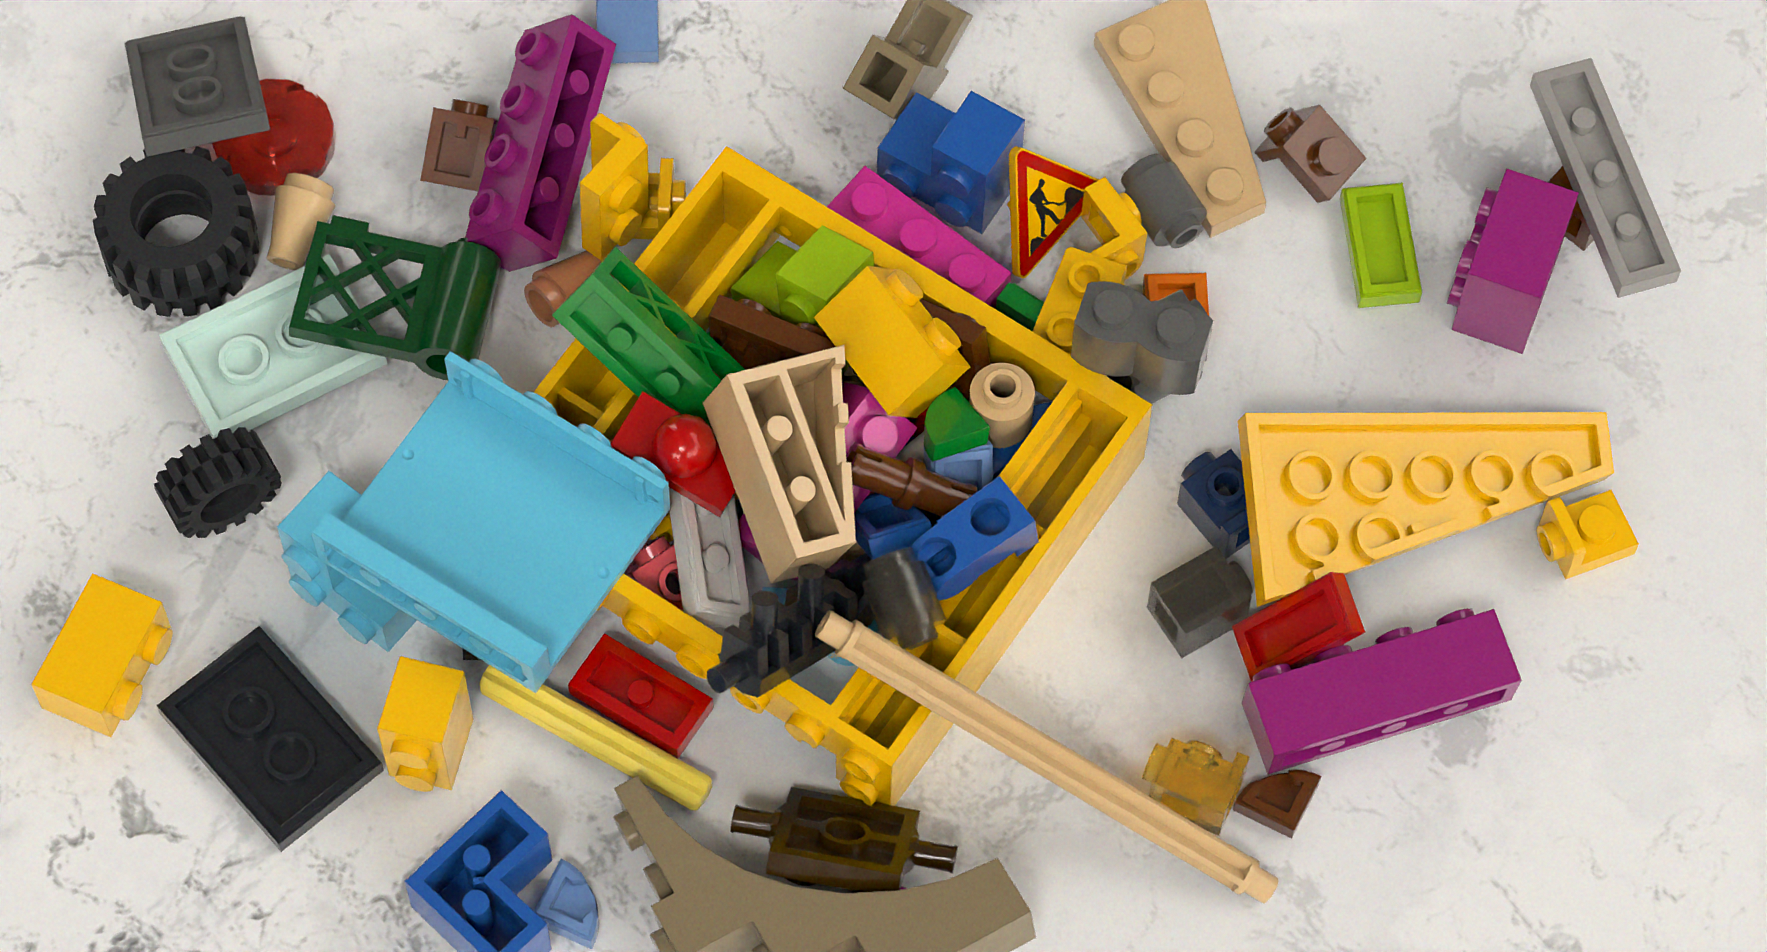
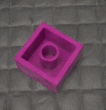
[1447,168,1579,354]

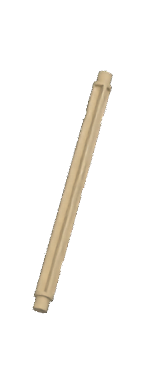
[815,610,1279,903]

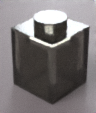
[1147,546,1253,658]

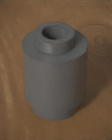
[1121,154,1207,249]

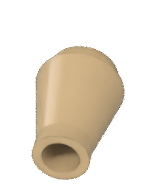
[266,173,336,270]

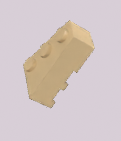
[703,345,856,584]

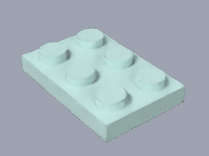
[159,254,387,439]

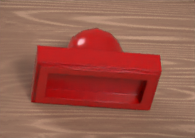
[610,392,736,517]
[1232,572,1366,682]

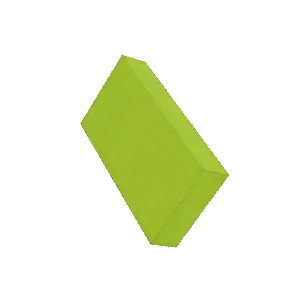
[1339,183,1422,308]

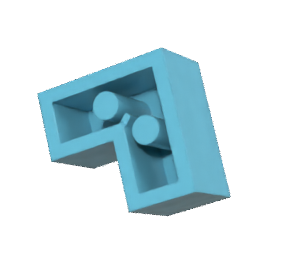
[277,471,417,652]

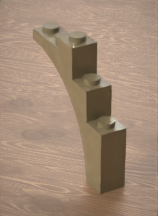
[613,776,1036,952]

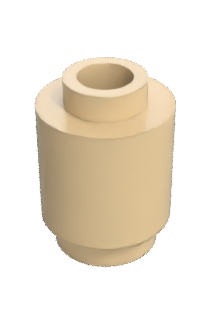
[969,363,1035,448]

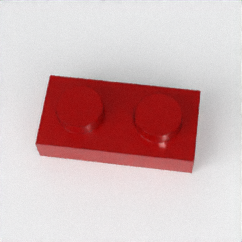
[568,633,714,758]

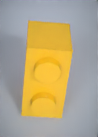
[814,266,971,418]
[31,573,173,737]
[377,656,473,792]

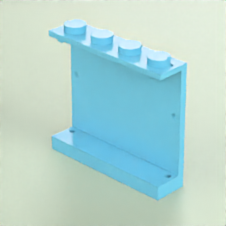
[311,351,670,693]

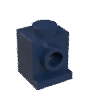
[1177,449,1250,560]

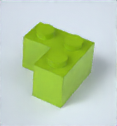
[731,225,875,377]

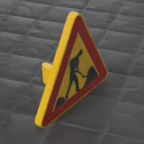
[1007,146,1099,278]

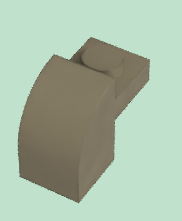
[842,0,973,120]

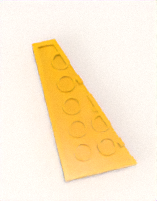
[1238,412,1614,607]

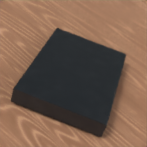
[156,626,384,852]

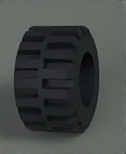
[93,146,259,317]

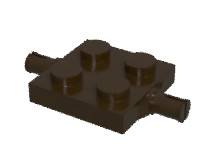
[730,787,958,893]

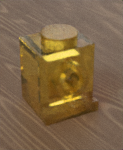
[1142,738,1250,836]

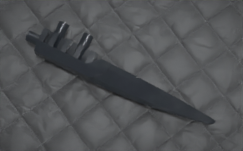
[706,515,942,698]

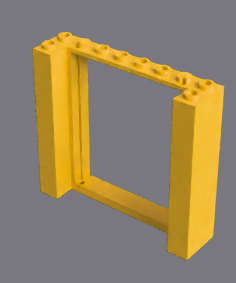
[534,146,1153,806]

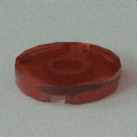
[212,79,336,196]

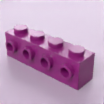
[465,14,616,272]
[1242,608,1522,775]

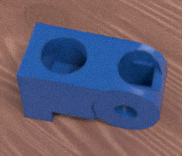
[905,476,1039,600]

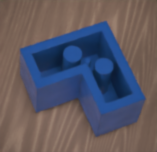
[877,91,1025,234]
[405,790,553,952]

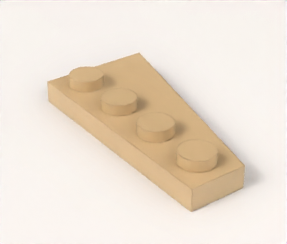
[1094,0,1266,238]

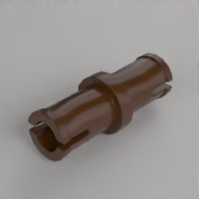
[846,442,977,517]

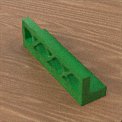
[552,246,745,433]

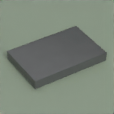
[124,16,270,157]

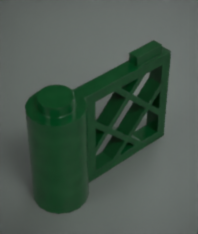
[289,215,501,380]

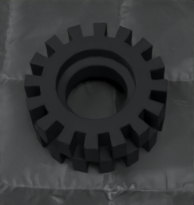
[154,427,282,538]

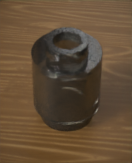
[862,547,947,651]

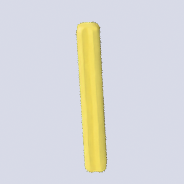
[479,665,712,810]

